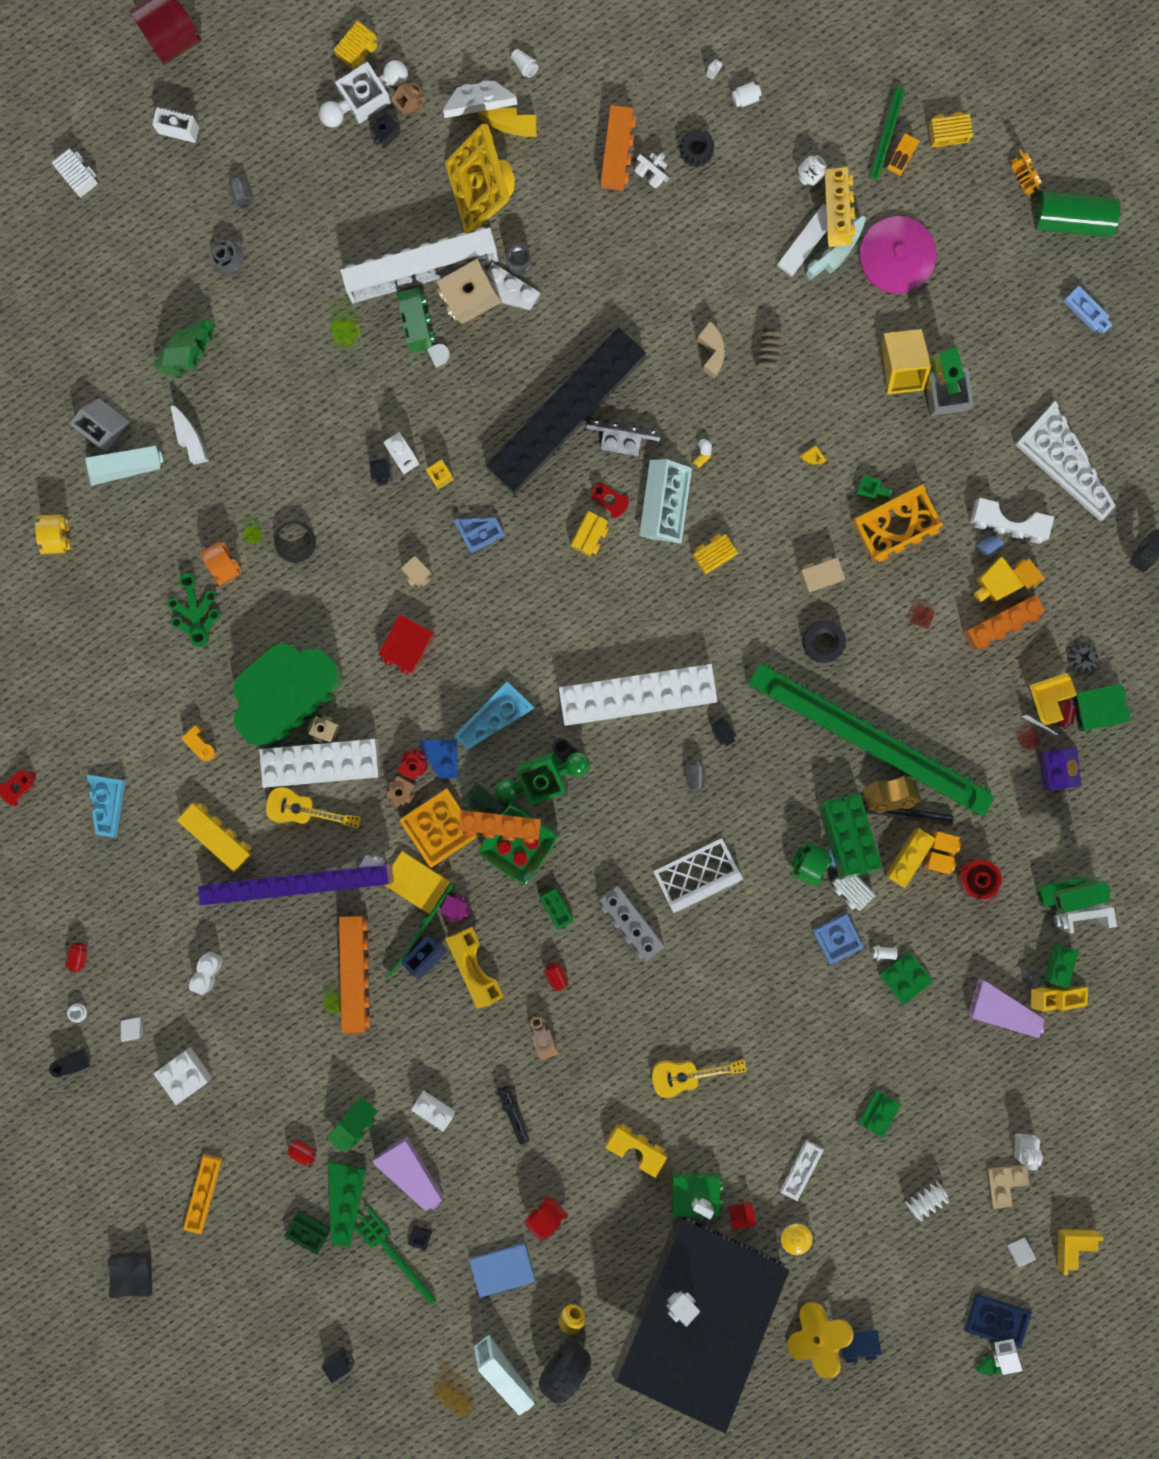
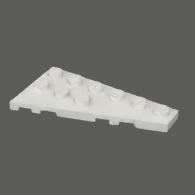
[1015,401,1115,521]

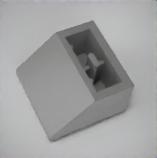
[69,398,130,452]

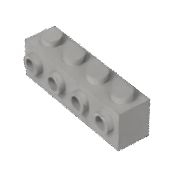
[599,885,665,961]

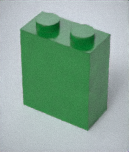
[1071,684,1131,731]
[672,1173,723,1217]

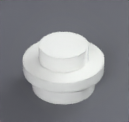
[67,1003,87,1023]

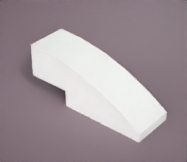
[170,406,209,464]

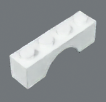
[970,498,1054,544]

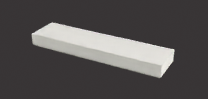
[777,203,827,277]

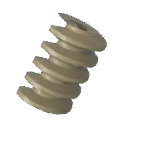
[756,328,786,371]

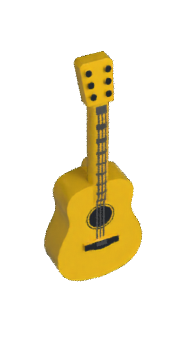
[266,787,361,829]
[652,1059,747,1098]

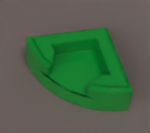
[975,1355,1002,1375]

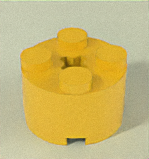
[35,514,71,554]

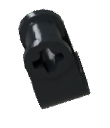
[552,738,580,764]
[49,1048,91,1078]

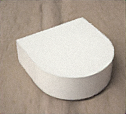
[427,344,450,367]

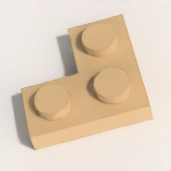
[987,1165,1029,1209]

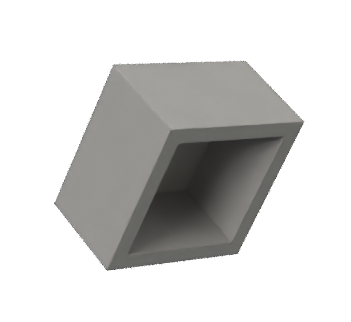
[926,368,974,416]

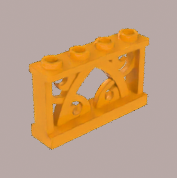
[852,484,944,563]

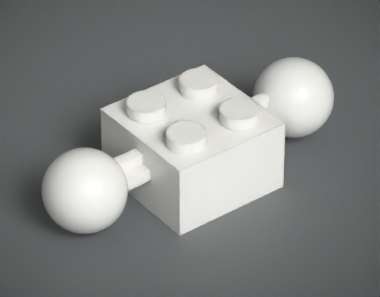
[319,60,408,128]

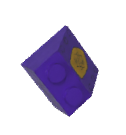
[1039,748,1082,790]

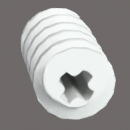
[905,1180,949,1221]

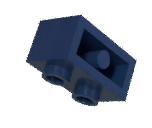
[401,935,448,978]
[839,1330,882,1363]

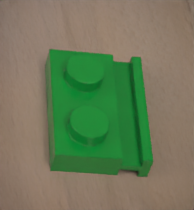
[858,1090,901,1138]

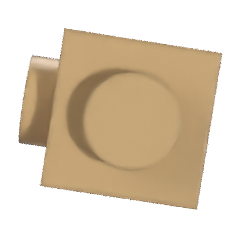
[401,556,432,587]

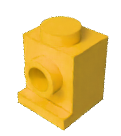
[426,460,454,490]

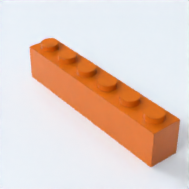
[339,914,371,1033]

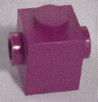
[439,893,471,923]

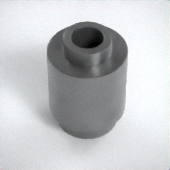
[229,177,253,209]
[686,761,706,789]

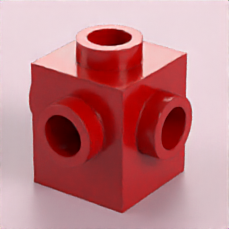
[397,748,428,782]

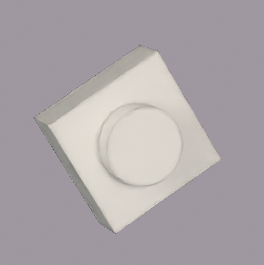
[692,1198,714,1219]

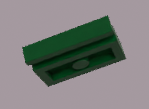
[284,1210,331,1255]

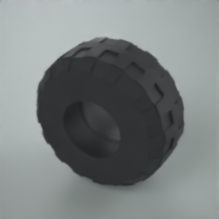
[539,1342,591,1403]

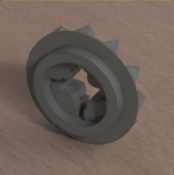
[1068,642,1100,673]

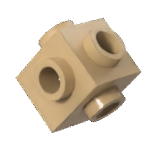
[308,714,340,743]

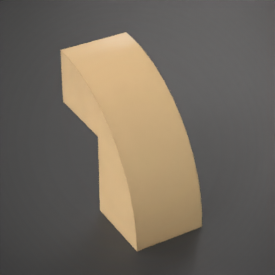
[697,322,725,380]

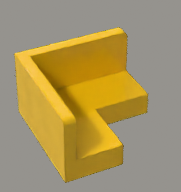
[1029,673,1077,725]
[1057,1229,1104,1275]

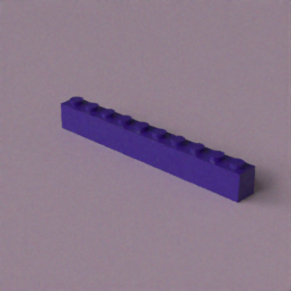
[198,863,394,906]

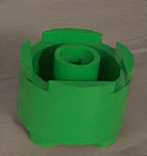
[789,841,832,886]

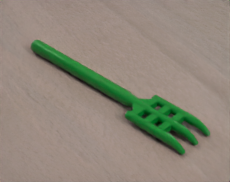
[355,1205,436,1305]

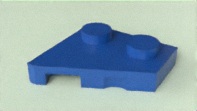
[420,740,458,778]

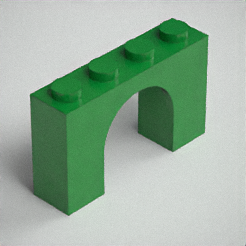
[1035,875,1111,913]

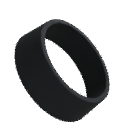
[274,521,316,563]

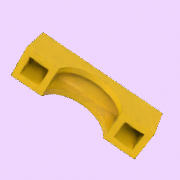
[445,927,504,1009]

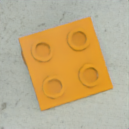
[1011,149,1042,196]

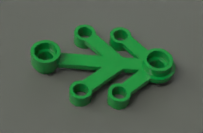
[167,573,221,647]

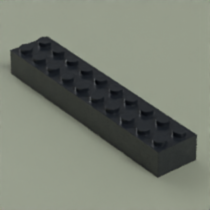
[485,326,646,495]

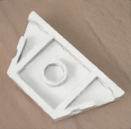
[443,81,517,118]

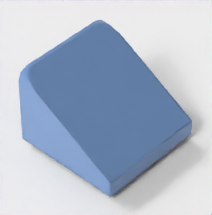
[976,535,1003,556]

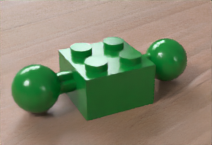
[495,751,590,806]

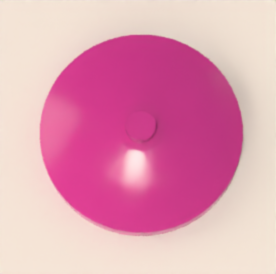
[859,216,936,294]

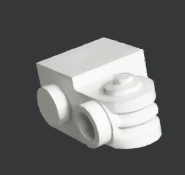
[1014,1134,1043,1170]

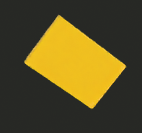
[384,851,451,914]

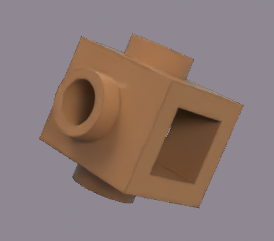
[391,82,426,114]
[386,776,416,807]

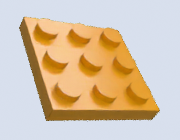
[399,788,479,868]

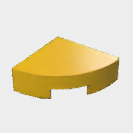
[800,445,827,465]

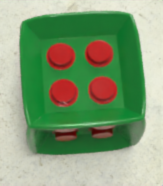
[477,802,560,886]

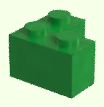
[326,1097,378,1153]

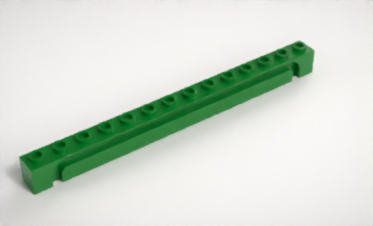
[747,663,996,816]

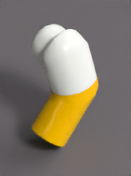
[693,439,712,468]

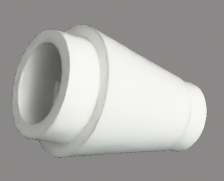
[511,49,538,78]

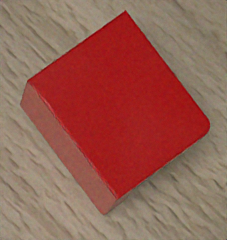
[728,1202,756,1230]

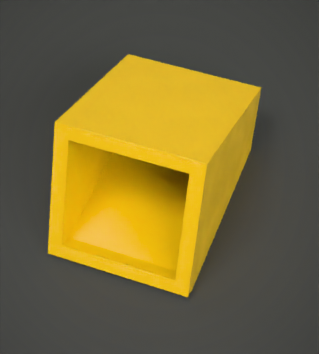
[881,329,931,394]

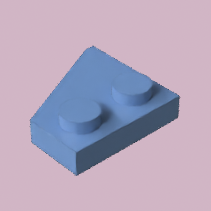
[454,518,505,554]

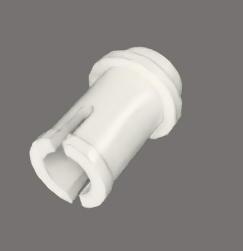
[871,945,897,960]

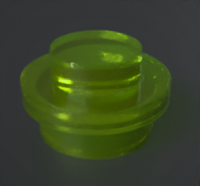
[243,525,263,545]
[323,993,341,1013]

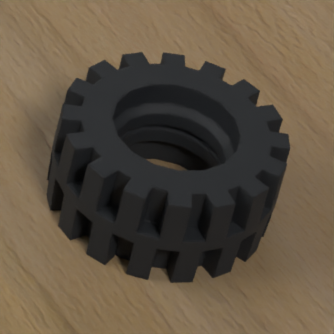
[680,128,714,168]

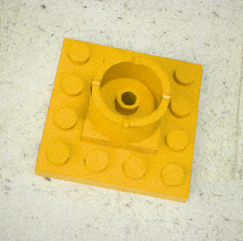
[445,124,515,234]

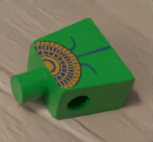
[929,347,964,395]

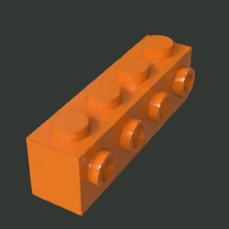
[601,105,636,191]
[963,595,1045,650]
[458,810,541,843]

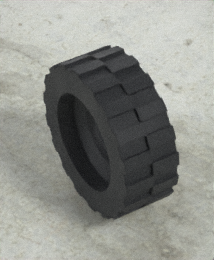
[1129,529,1159,573]
[802,620,847,663]

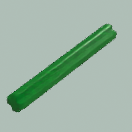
[869,86,905,180]

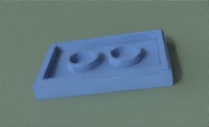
[469,1243,535,1297]

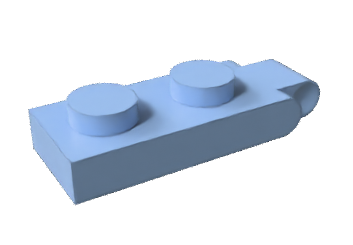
[1063,286,1112,334]

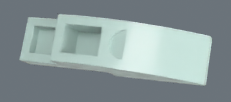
[806,215,866,280]

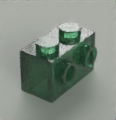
[461,782,506,814]

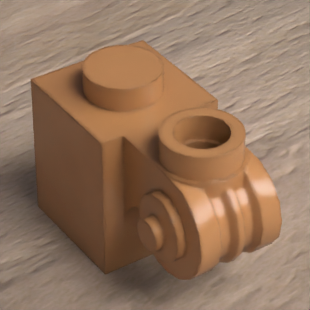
[529,1015,559,1060]

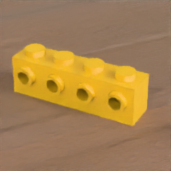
[825,167,856,247]

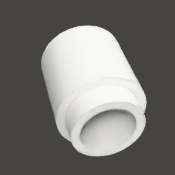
[732,82,761,108]

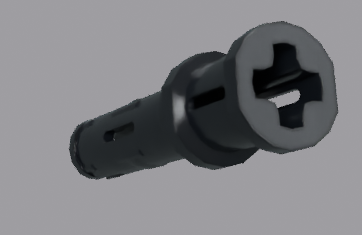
[495,1085,530,1145]

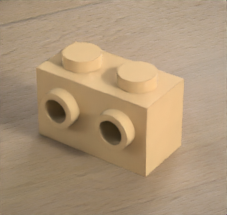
[799,556,845,594]

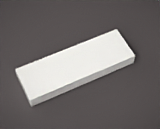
[780,1140,824,1201]

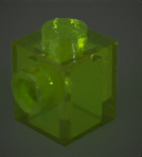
[330,318,361,347]

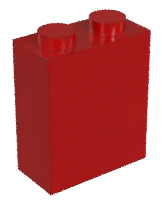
[378,614,435,675]

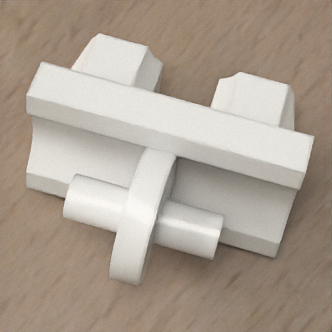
[634,153,669,189]

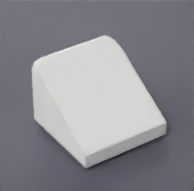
[121,1017,144,1042]
[1007,1237,1036,1267]

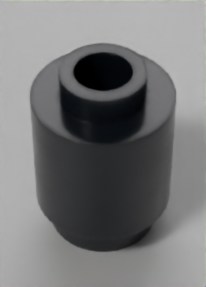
[711,717,737,747]

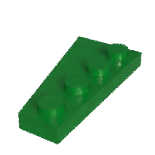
[328,1161,367,1248]

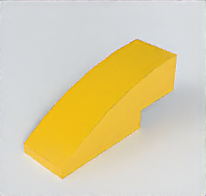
[478,108,537,137]
[1031,986,1088,1012]

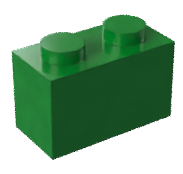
[1043,943,1079,988]

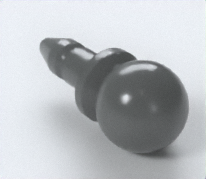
[1021,968,1047,997]

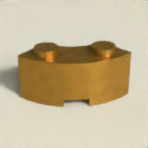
[862,776,921,813]

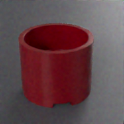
[129,0,202,65]

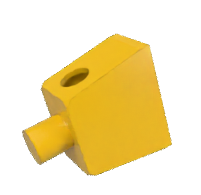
[974,557,1025,602]

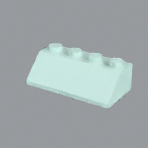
[639,459,692,543]

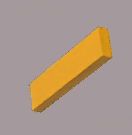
[183,1154,222,1235]

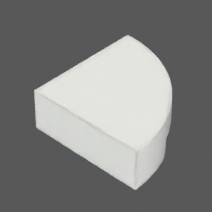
[706,59,722,80]

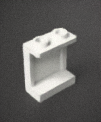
[1054,904,1117,933]

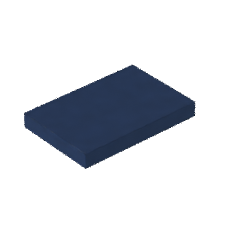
[964,1293,1032,1349]

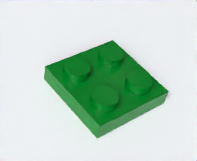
[879,951,933,1006]

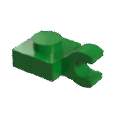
[856,475,892,500]

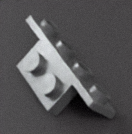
[585,417,662,456]

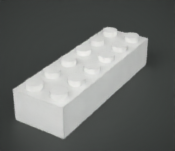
[259,739,381,788]

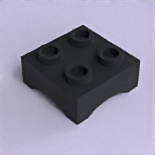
[108,1252,152,1298]

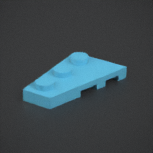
[87,775,126,838]

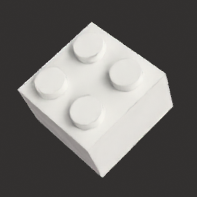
[154,1047,212,1105]

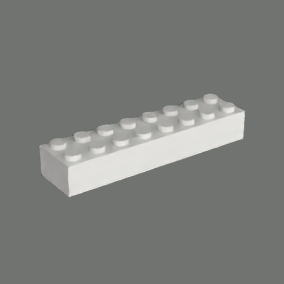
[340,227,498,303]
[559,664,717,726]

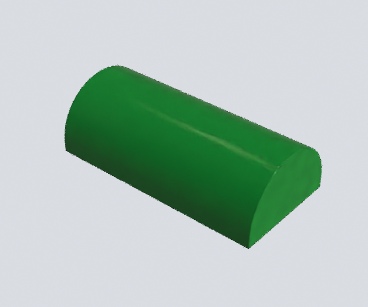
[1035,190,1121,238]

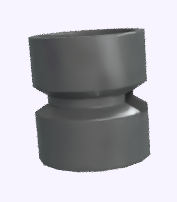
[506,243,532,276]

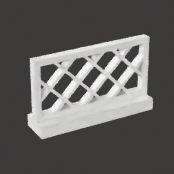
[653,838,743,913]

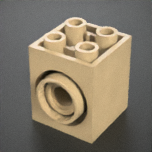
[437,259,502,324]

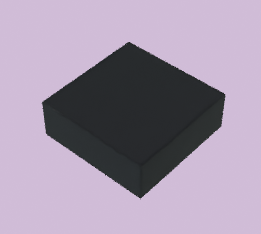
[408,1225,432,1251]

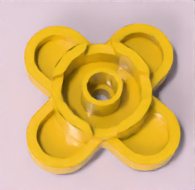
[787,1302,853,1379]

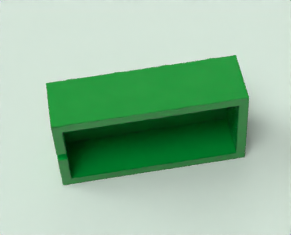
[818,793,882,880]

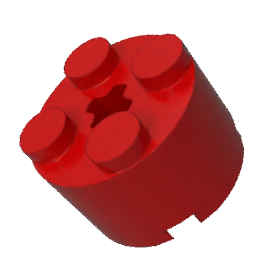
[958,859,1002,899]
[524,1196,569,1243]

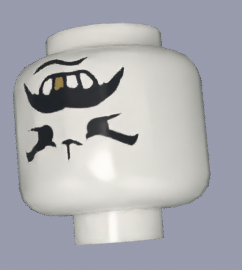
[798,155,827,186]

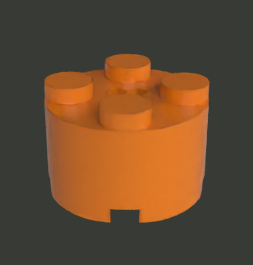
[199,541,242,586]

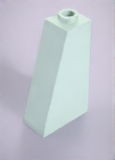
[85,446,163,486]
[474,1335,535,1416]

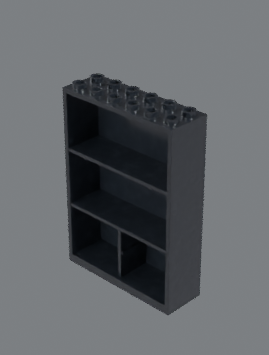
[611,1217,790,1434]

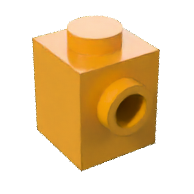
[1013,559,1045,591]

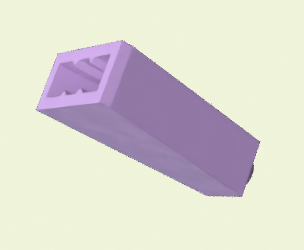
[968,979,1045,1038]
[373,1137,443,1211]

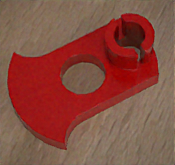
[591,483,629,519]
[0,770,36,806]

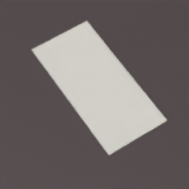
[1022,715,1058,736]

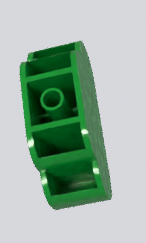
[233,644,343,745]

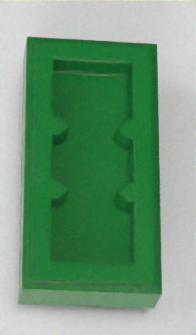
[539,887,574,930]

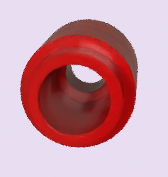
[65,943,88,972]
[543,961,569,992]
[286,1140,317,1167]

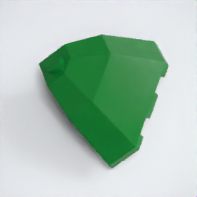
[154,319,215,377]

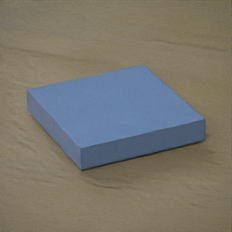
[812,913,864,965]

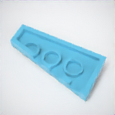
[454,682,534,750]

